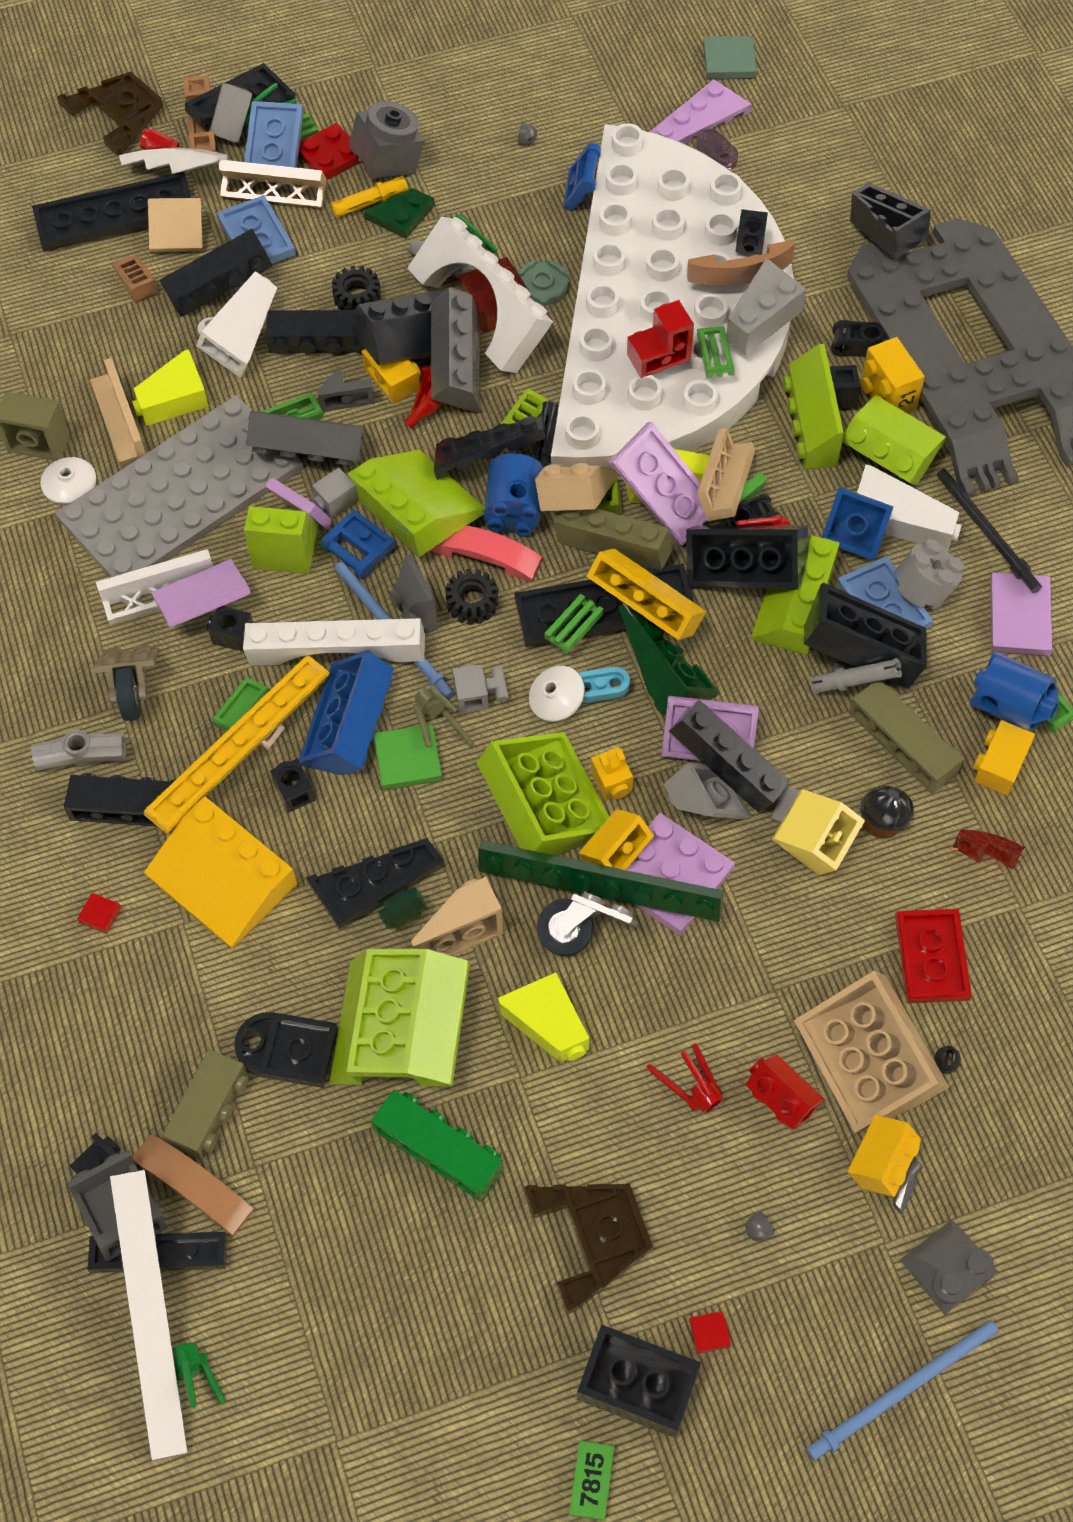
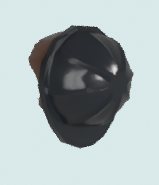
[860,785,914,839]

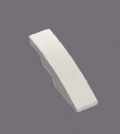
[119,148,228,174]

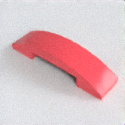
[429,526,542,582]

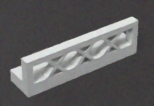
[96,549,213,625]

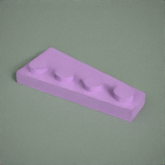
[650,79,752,144]

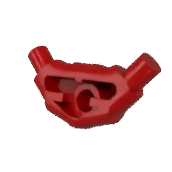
[404,366,443,429]

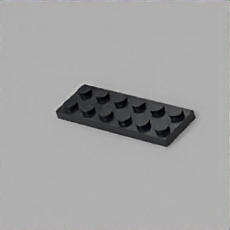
[32,172,191,251]
[514,563,694,647]

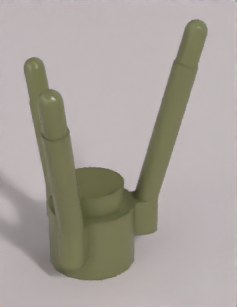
[412,685,474,748]

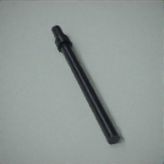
[937,468,1042,593]

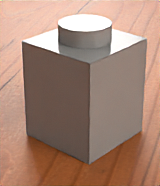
[312,468,358,519]

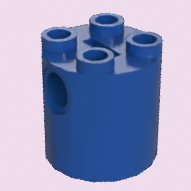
[484,453,543,536]
[970,651,1060,732]

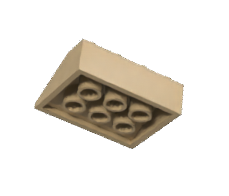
[794,970,949,1134]

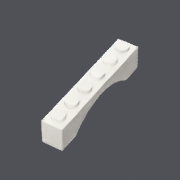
[243,618,425,666]

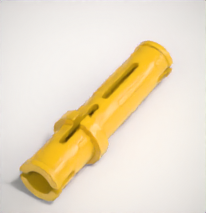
[330,175,408,218]

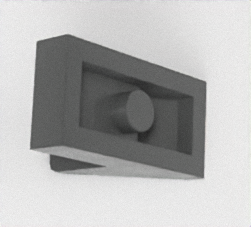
[317,367,375,412]

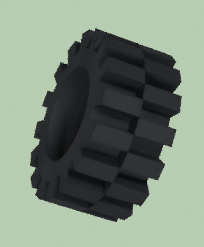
[332,265,381,310]
[445,569,498,625]

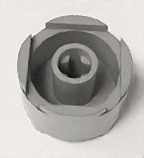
[894,539,964,609]

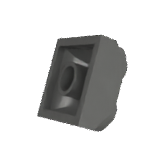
[390,554,438,634]
[900,1220,998,1315]

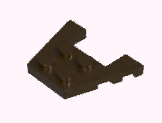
[57,71,163,157]
[524,1184,653,1314]

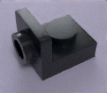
[69,1132,121,1174]

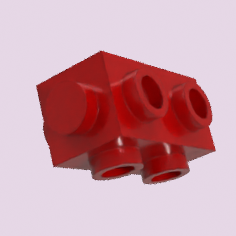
[745,1054,824,1130]

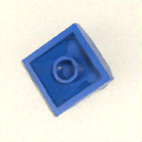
[821,487,894,560]

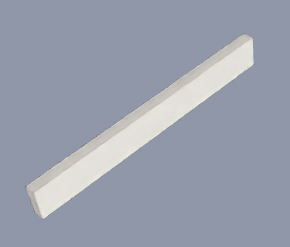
[110,1170,187,1460]

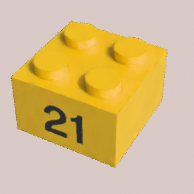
[860,337,925,414]

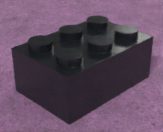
[577,1324,701,1438]

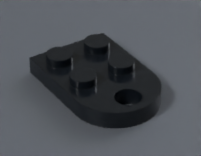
[234,1012,338,1088]

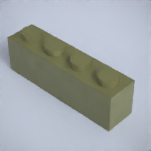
[553,509,673,571]
[849,681,963,794]

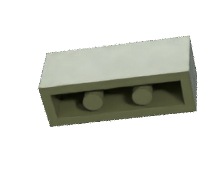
[162,1049,249,1161]

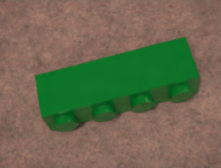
[371,1089,503,1202]

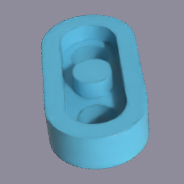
[578,667,630,703]

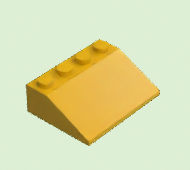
[144,796,297,949]

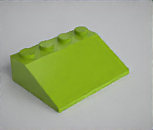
[347,450,485,557]
[477,732,609,856]

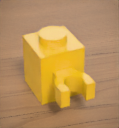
[590,747,633,801]

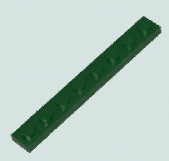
[478,840,724,922]

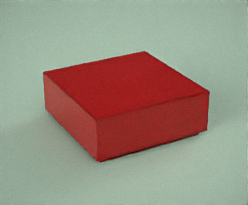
[77,893,121,934]
[689,1311,731,1354]

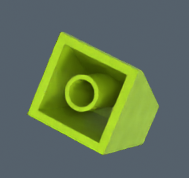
[244,506,319,574]

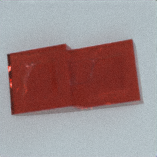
[953,830,1025,870]

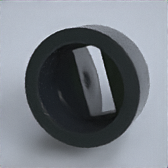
[934,1046,961,1074]

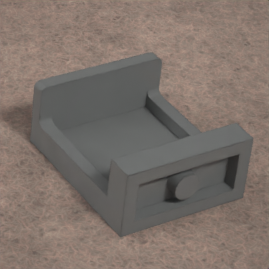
[67,1151,168,1262]

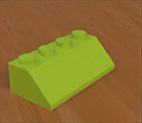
[783,344,844,470]
[751,535,840,655]

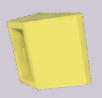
[771,789,865,875]

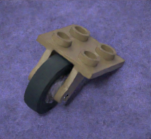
[93,645,159,721]

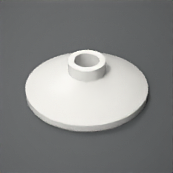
[40,457,97,505]
[529,666,585,722]

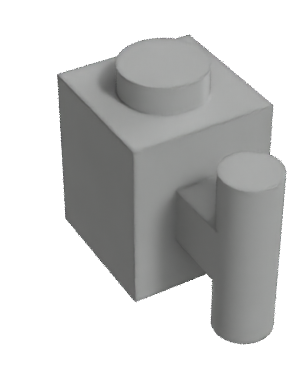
[453,664,509,714]

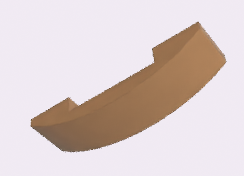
[183,75,216,152]
[687,240,795,286]
[132,1134,254,1237]

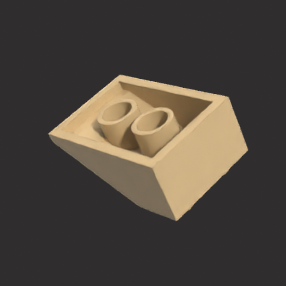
[535,463,618,511]
[411,877,504,956]

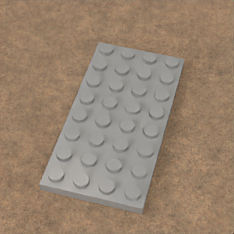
[55,395,304,578]

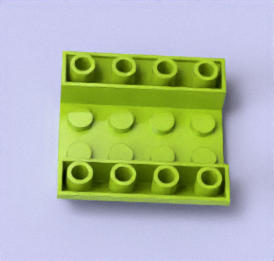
[330,949,470,1087]

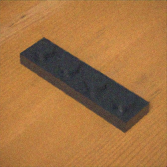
[87,1232,227,1273]

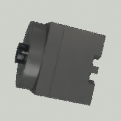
[349,101,425,179]

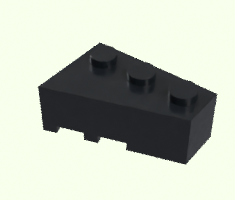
[850,183,931,260]

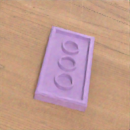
[609,422,707,546]

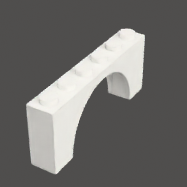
[408,216,553,373]

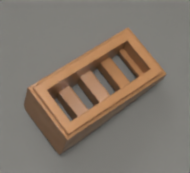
[113,254,159,303]

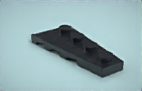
[185,63,296,126]
[434,416,546,480]
[306,838,445,929]

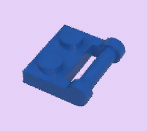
[563,143,601,211]
[319,509,396,579]

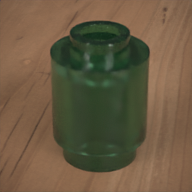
[378,887,427,930]

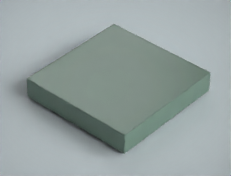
[703,35,757,79]

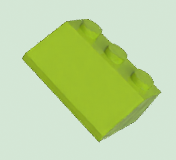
[842,395,947,486]

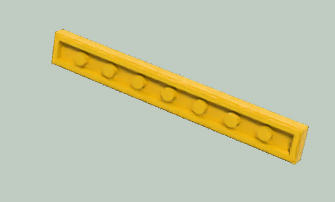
[144,655,330,834]

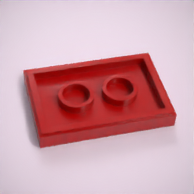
[895,909,972,1003]

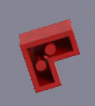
[627,300,694,378]

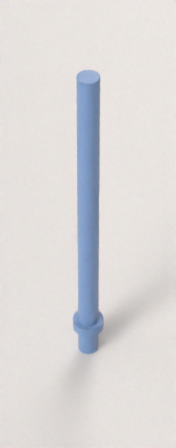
[334,562,455,700]
[806,1320,999,1461]

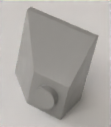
[663,763,751,820]

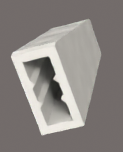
[196,271,277,378]
[857,465,962,551]

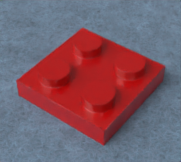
[298,123,360,181]

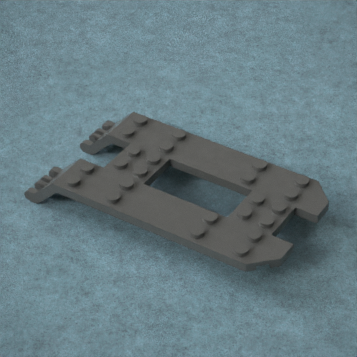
[847,219,1073,496]

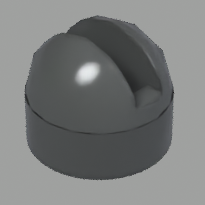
[518,123,537,145]
[745,1211,774,1242]

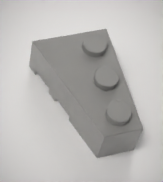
[726,258,806,356]

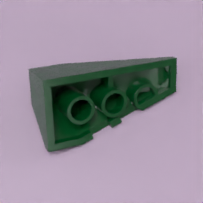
[619,604,720,715]

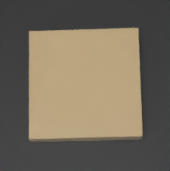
[148,198,203,252]

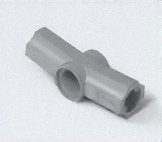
[31,730,127,771]

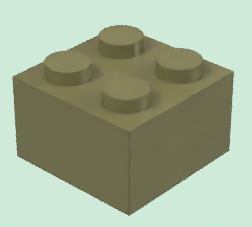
[0,392,70,461]

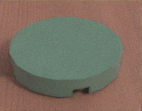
[516,260,569,306]

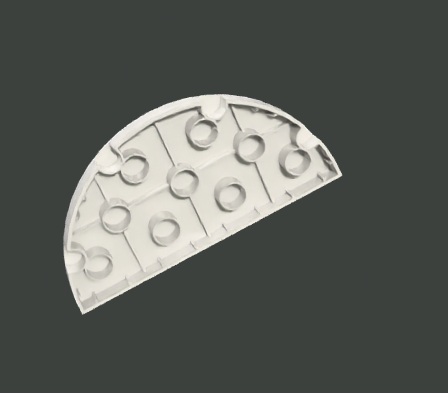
[551,123,794,470]

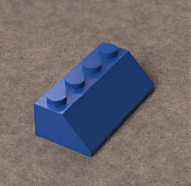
[299,650,394,775]

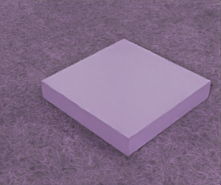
[265,478,333,530]

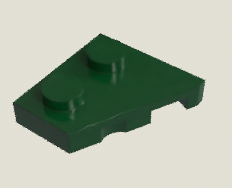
[364,188,435,239]

